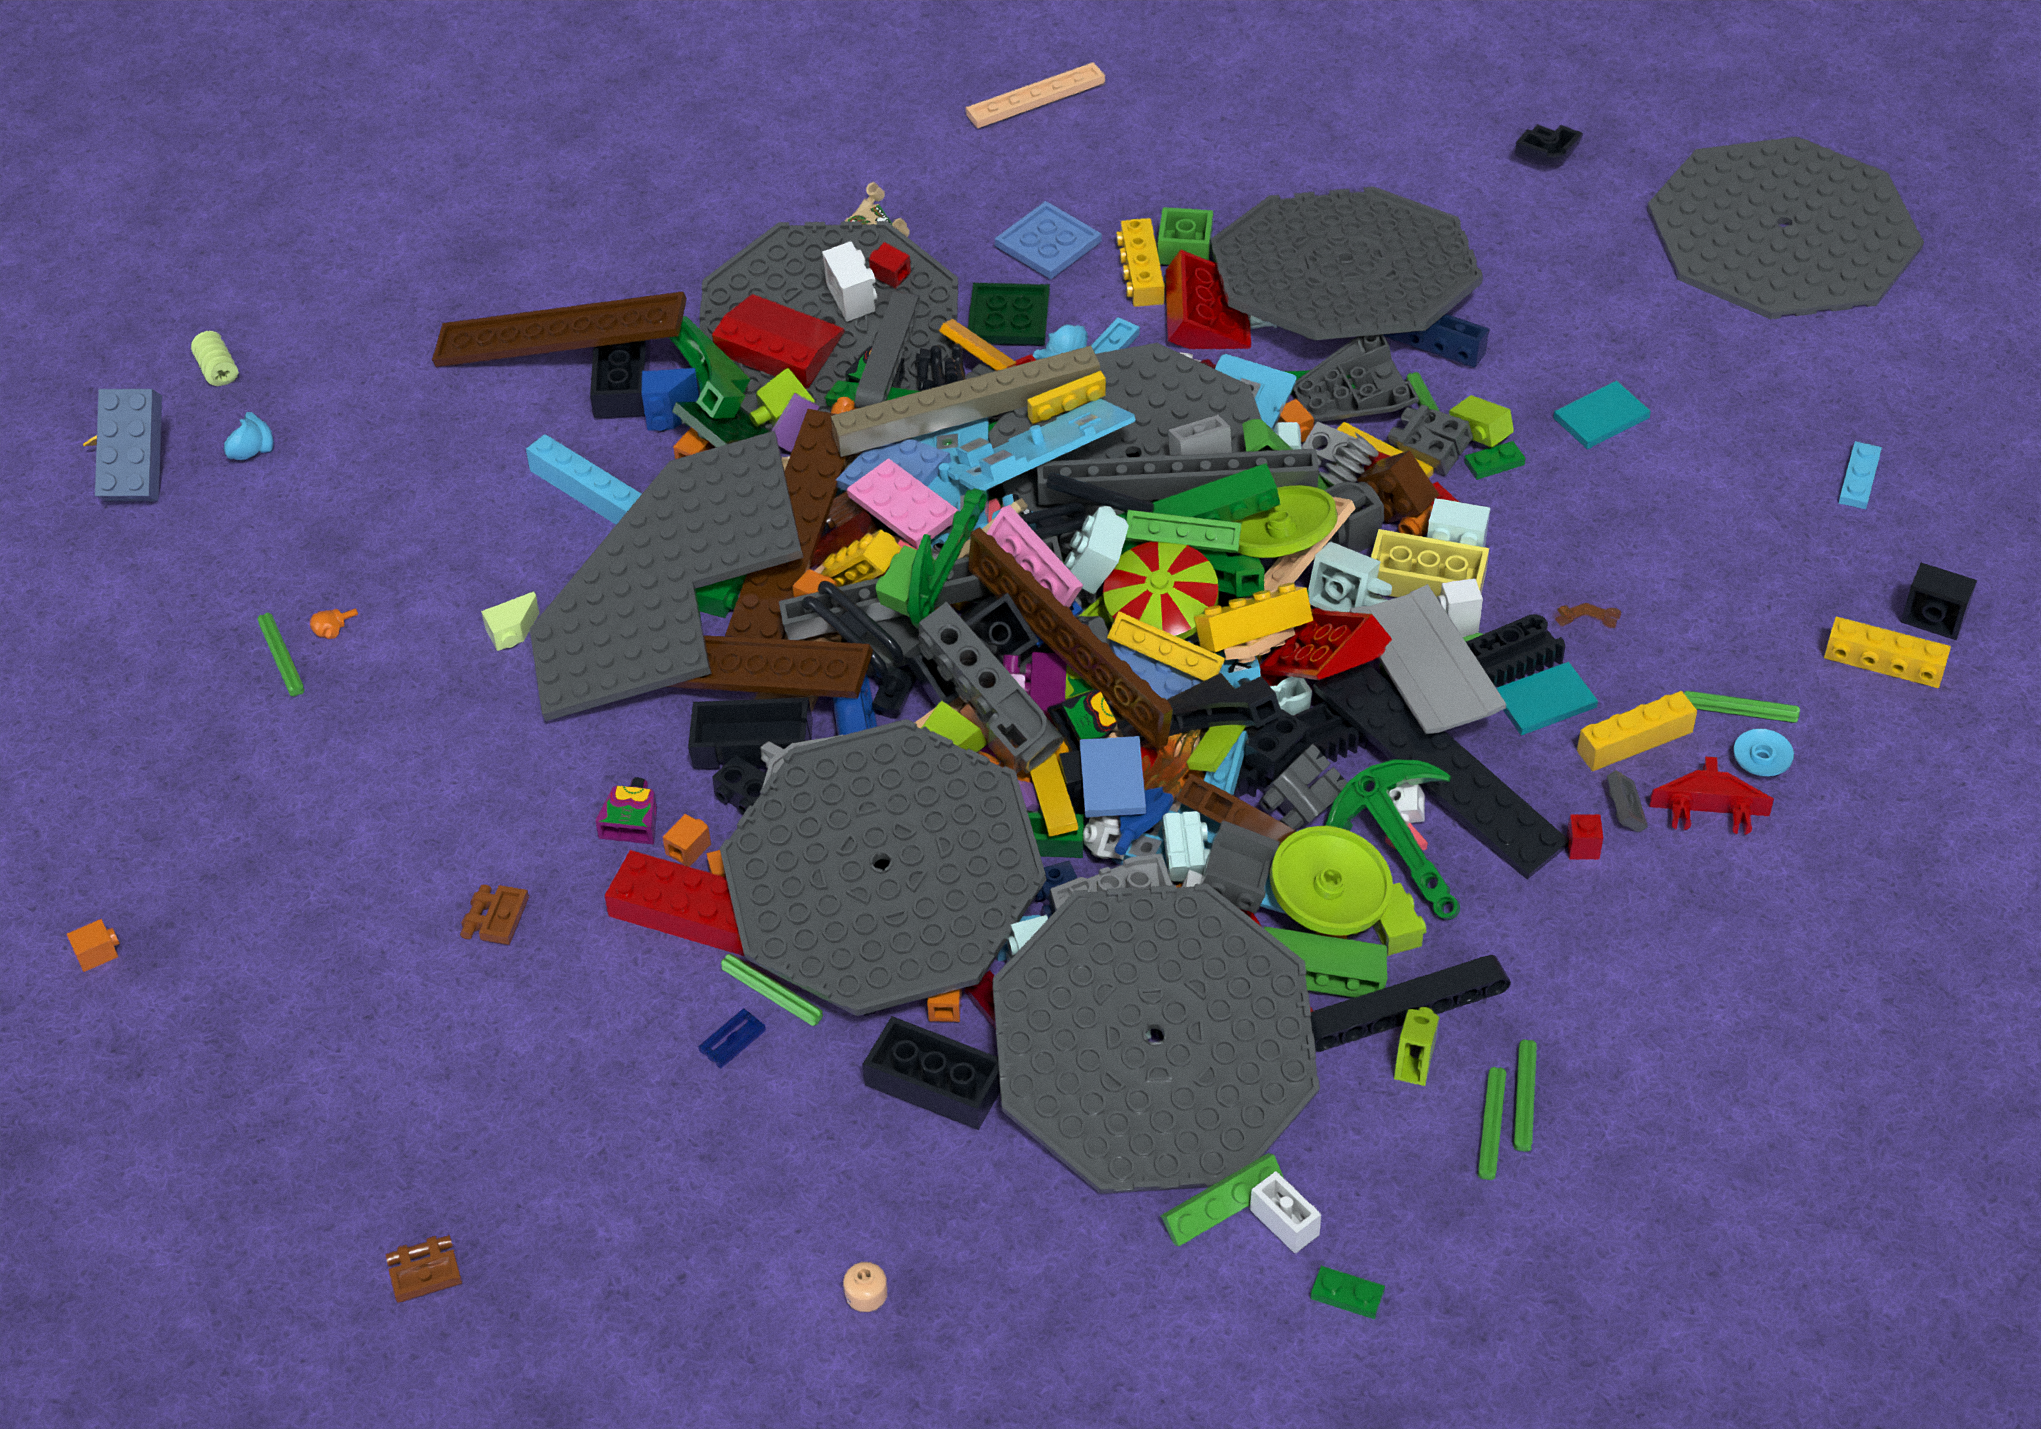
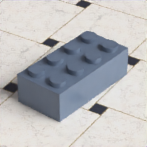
[95,389,162,501]

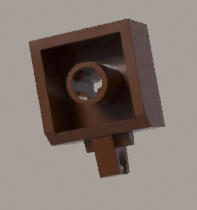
[1357,450,1439,524]

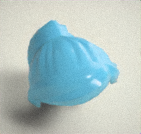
[1033,324,1088,360]
[224,412,274,460]

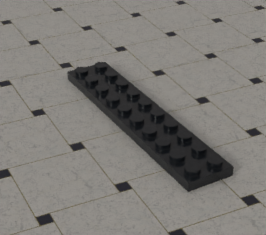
[1313,663,1569,880]

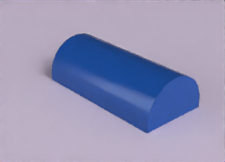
[832,672,877,736]

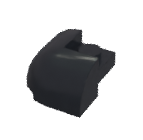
[1515,124,1583,166]

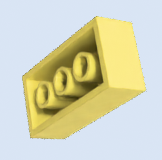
[1371,529,1489,598]

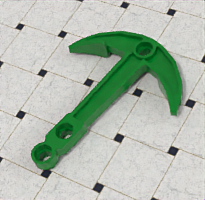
[907,488,987,631]
[1326,760,1460,920]

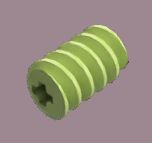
[191,331,238,386]

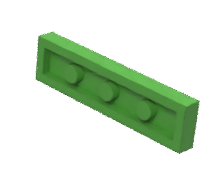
[1125,510,1241,553]
[1161,1153,1284,1246]

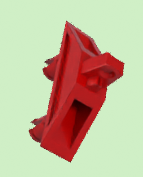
[1649,756,1774,835]

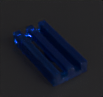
[698,1008,766,1069]

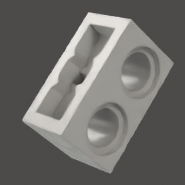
[1302,421,1362,474]

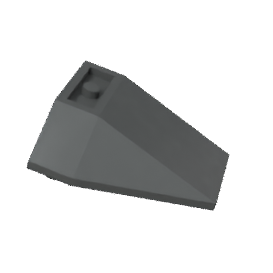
[1293,334,1419,423]

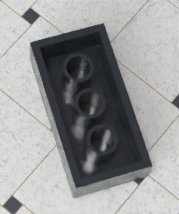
[590,340,651,418]
[863,1016,1000,1130]

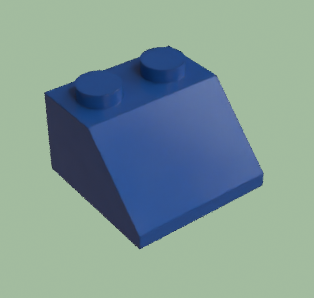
[642,368,699,431]

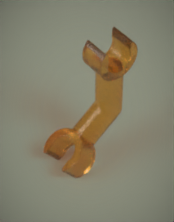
[1555,603,1622,628]

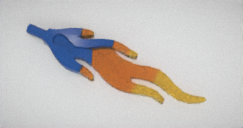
[1115,729,1201,855]

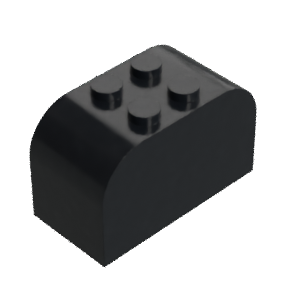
[903,593,1039,706]

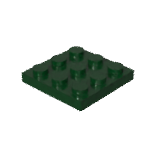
[968,282,1050,345]
[672,402,781,448]

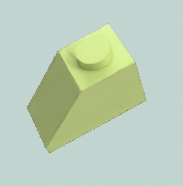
[481,592,540,651]

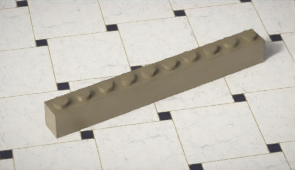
[831,346,1100,457]

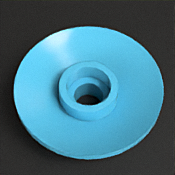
[1734,729,1794,776]

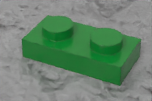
[1464,441,1526,480]
[1311,1266,1385,1320]

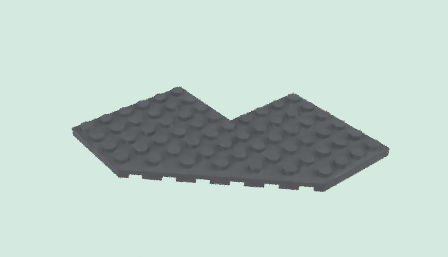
[530,431,804,721]

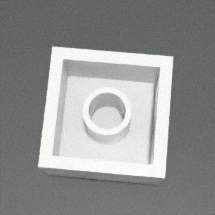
[822,241,877,322]

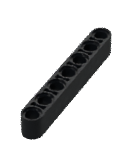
[1310,955,1511,1052]

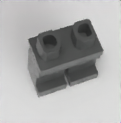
[1388,404,1473,476]
[1259,744,1348,830]

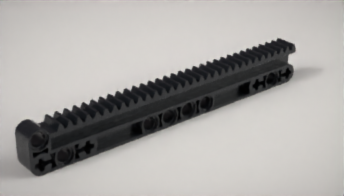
[1202,614,1565,799]

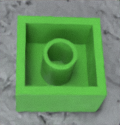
[1158,207,1213,265]

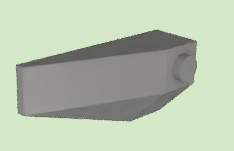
[1050,854,1172,911]

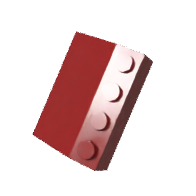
[1166,250,1251,349]
[712,294,845,389]
[1260,610,1392,680]

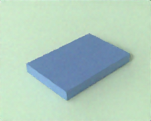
[1080,736,1146,817]

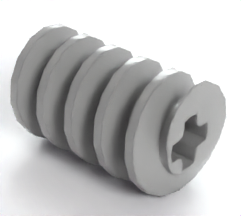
[1319,432,1379,486]

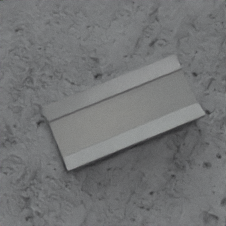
[1350,584,1506,734]

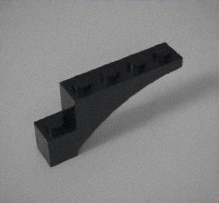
[1117,673,1283,747]

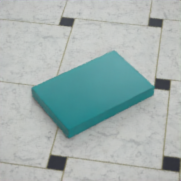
[1553,380,1651,449]
[1496,662,1598,736]

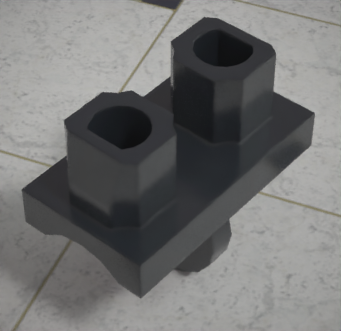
[872,666,917,719]

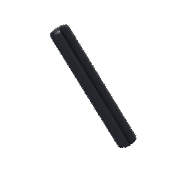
[1046,473,1155,513]

